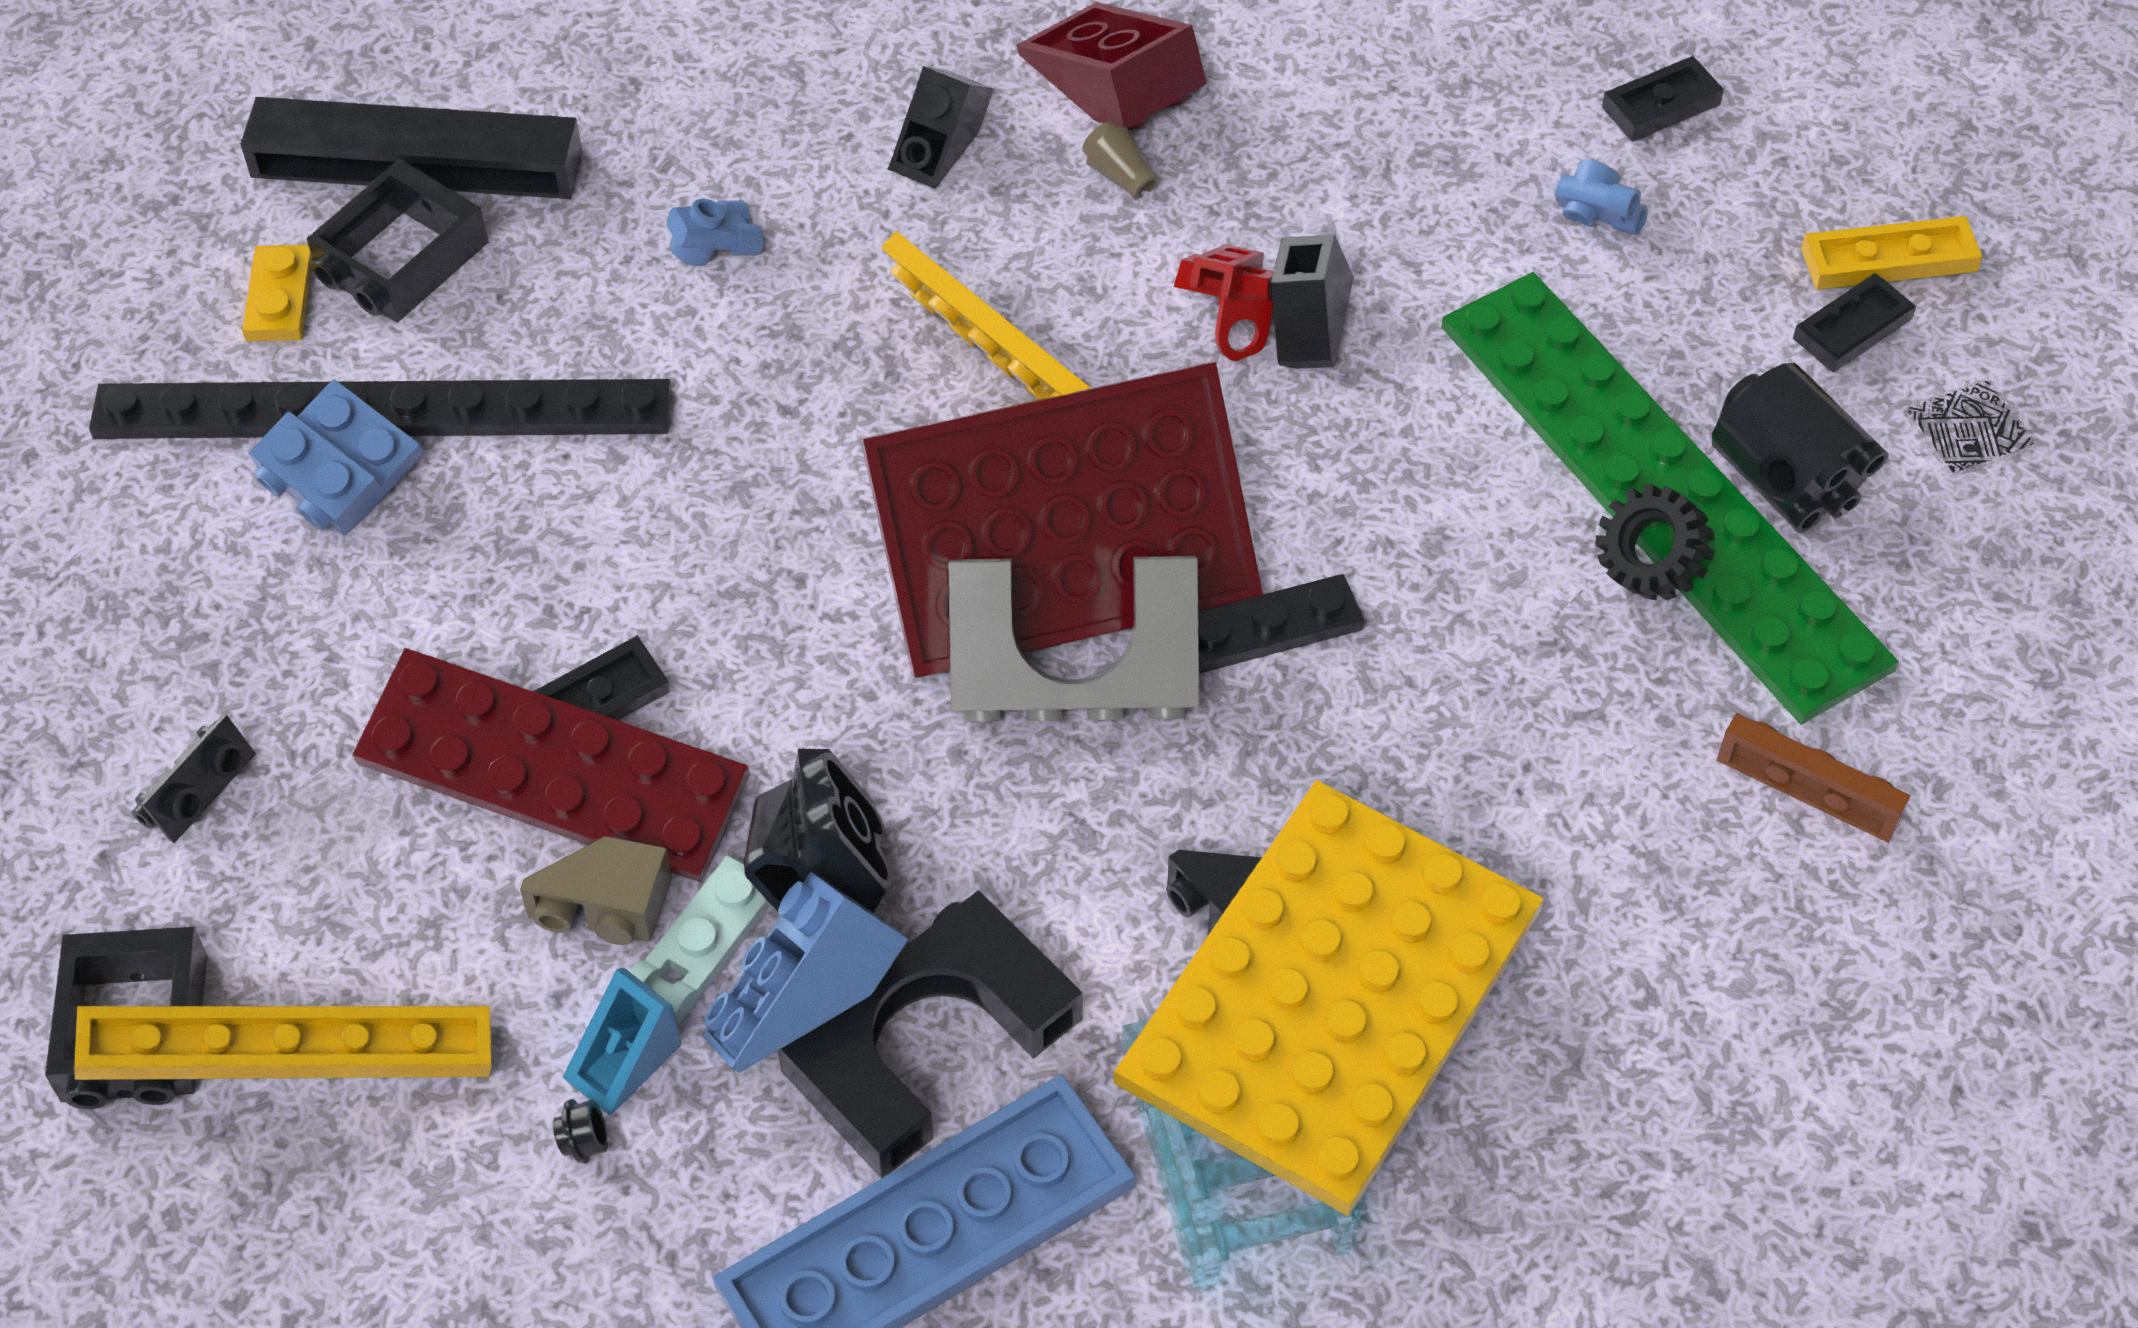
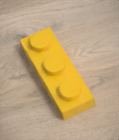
[1801,216,1983,290]

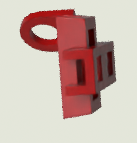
[1173,244,1273,361]

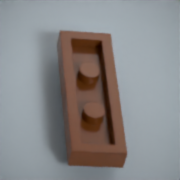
[1716,713,1911,843]

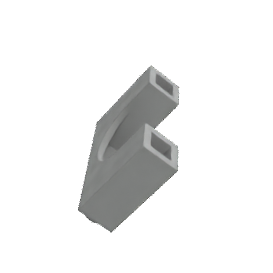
[948,556,1199,722]

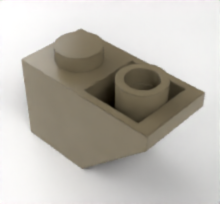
[520,836,673,945]

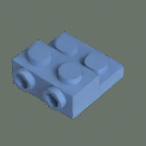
[248,378,424,536]

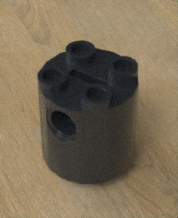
[1712,362,1889,533]

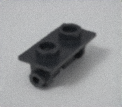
[131,714,256,844]

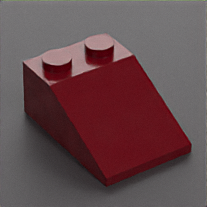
[1016,2,1207,130]

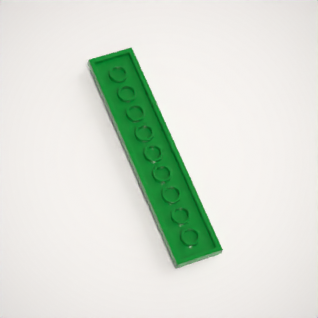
[1441,272,1899,725]

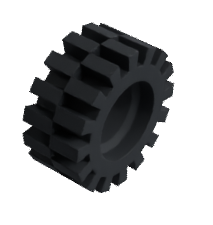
[1595,484,1715,600]

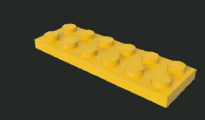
[881,231,1090,400]

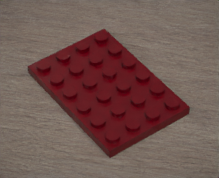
[860,362,1263,678]

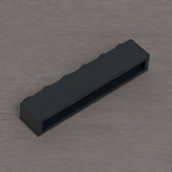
[240,97,583,199]

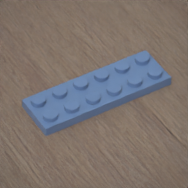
[712,1074,1135,1328]

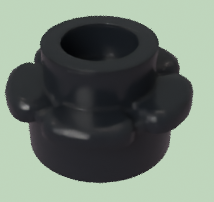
[553,1099,608,1164]

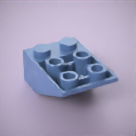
[702,872,908,1073]

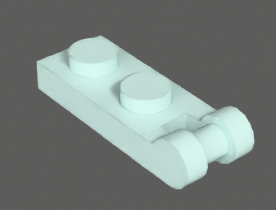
[629,855,771,1024]

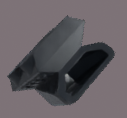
[744,748,892,913]

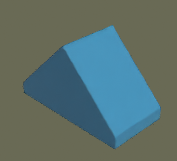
[562,967,681,1116]

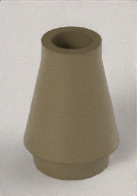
[1082,121,1160,200]

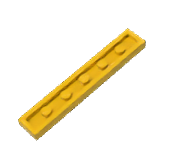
[74,1006,492,1080]

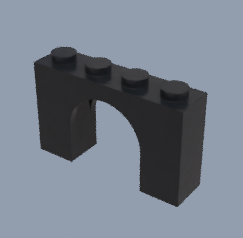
[778,890,1083,1178]

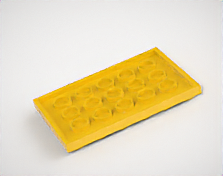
[1114,780,1544,1217]

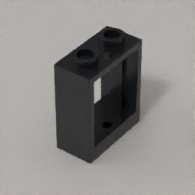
[306,159,489,323]
[45,927,208,1109]

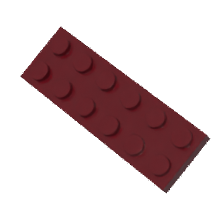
[352,648,750,883]

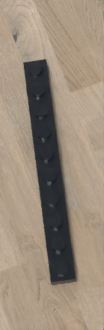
[89,379,672,439]

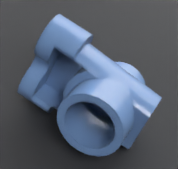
[1555,159,1648,235]
[667,198,764,266]

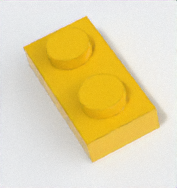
[242,245,313,341]

